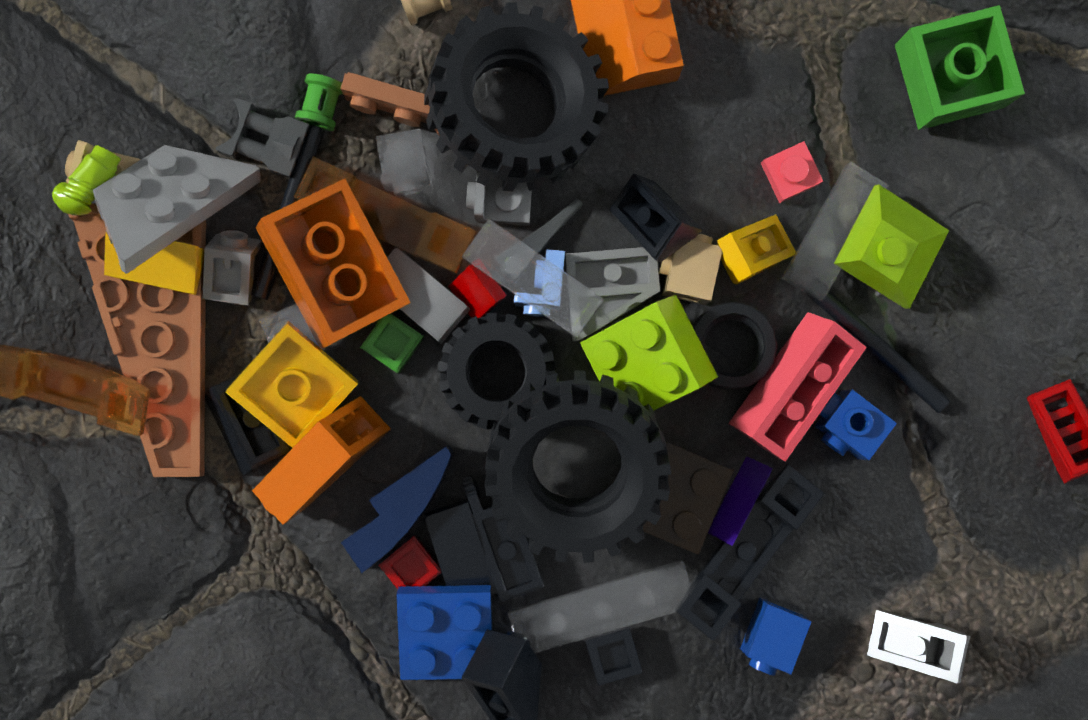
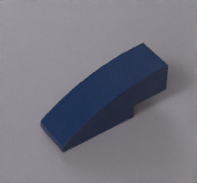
[341,446,454,573]

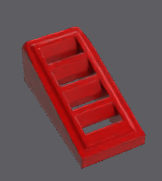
[1026,379,1088,484]

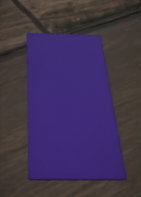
[708,456,773,546]

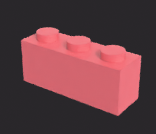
[728,312,867,462]

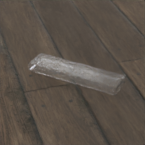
[508,560,691,653]

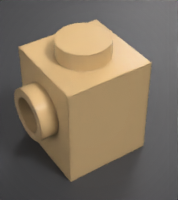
[659,234,722,305]

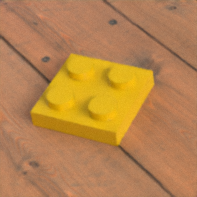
[225,321,358,448]

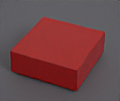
[448,259,507,318]
[378,535,442,589]

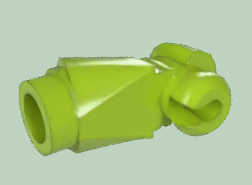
[52,145,121,216]

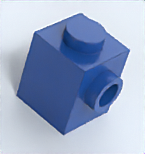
[815,389,897,460]

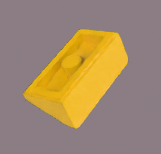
[104,232,205,295]

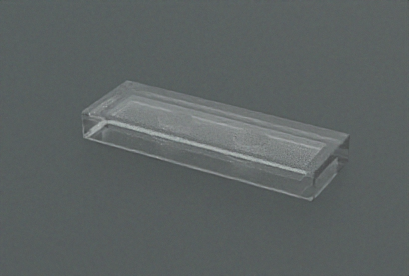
[781,161,888,301]
[462,219,604,339]

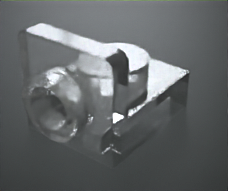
[376,129,431,197]

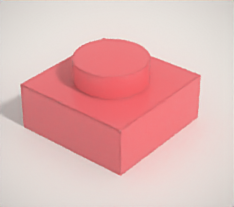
[761,141,824,203]

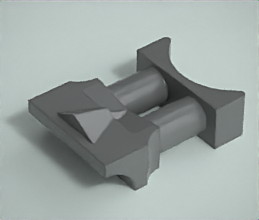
[215,98,310,178]

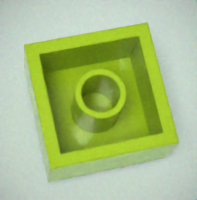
[580,295,718,410]

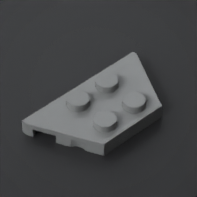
[93,145,261,274]

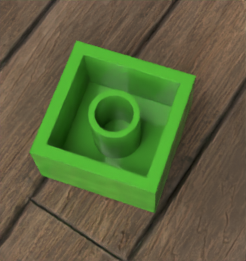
[895,5,1025,130]

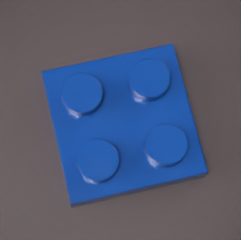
[397,585,492,680]

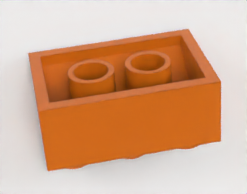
[570,0,684,96]
[255,178,411,349]

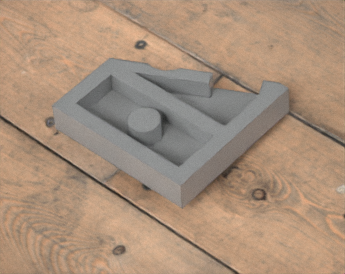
[565,247,660,342]

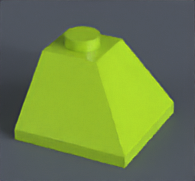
[834,184,949,309]

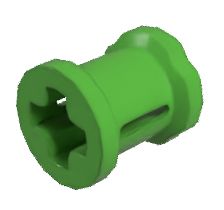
[295,73,343,131]

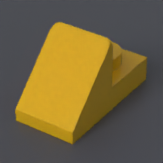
[717,214,797,284]

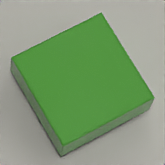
[360,313,425,374]

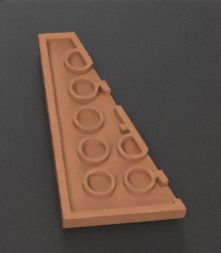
[68,203,206,477]

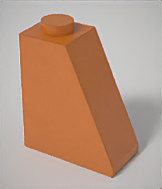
[252,396,391,525]

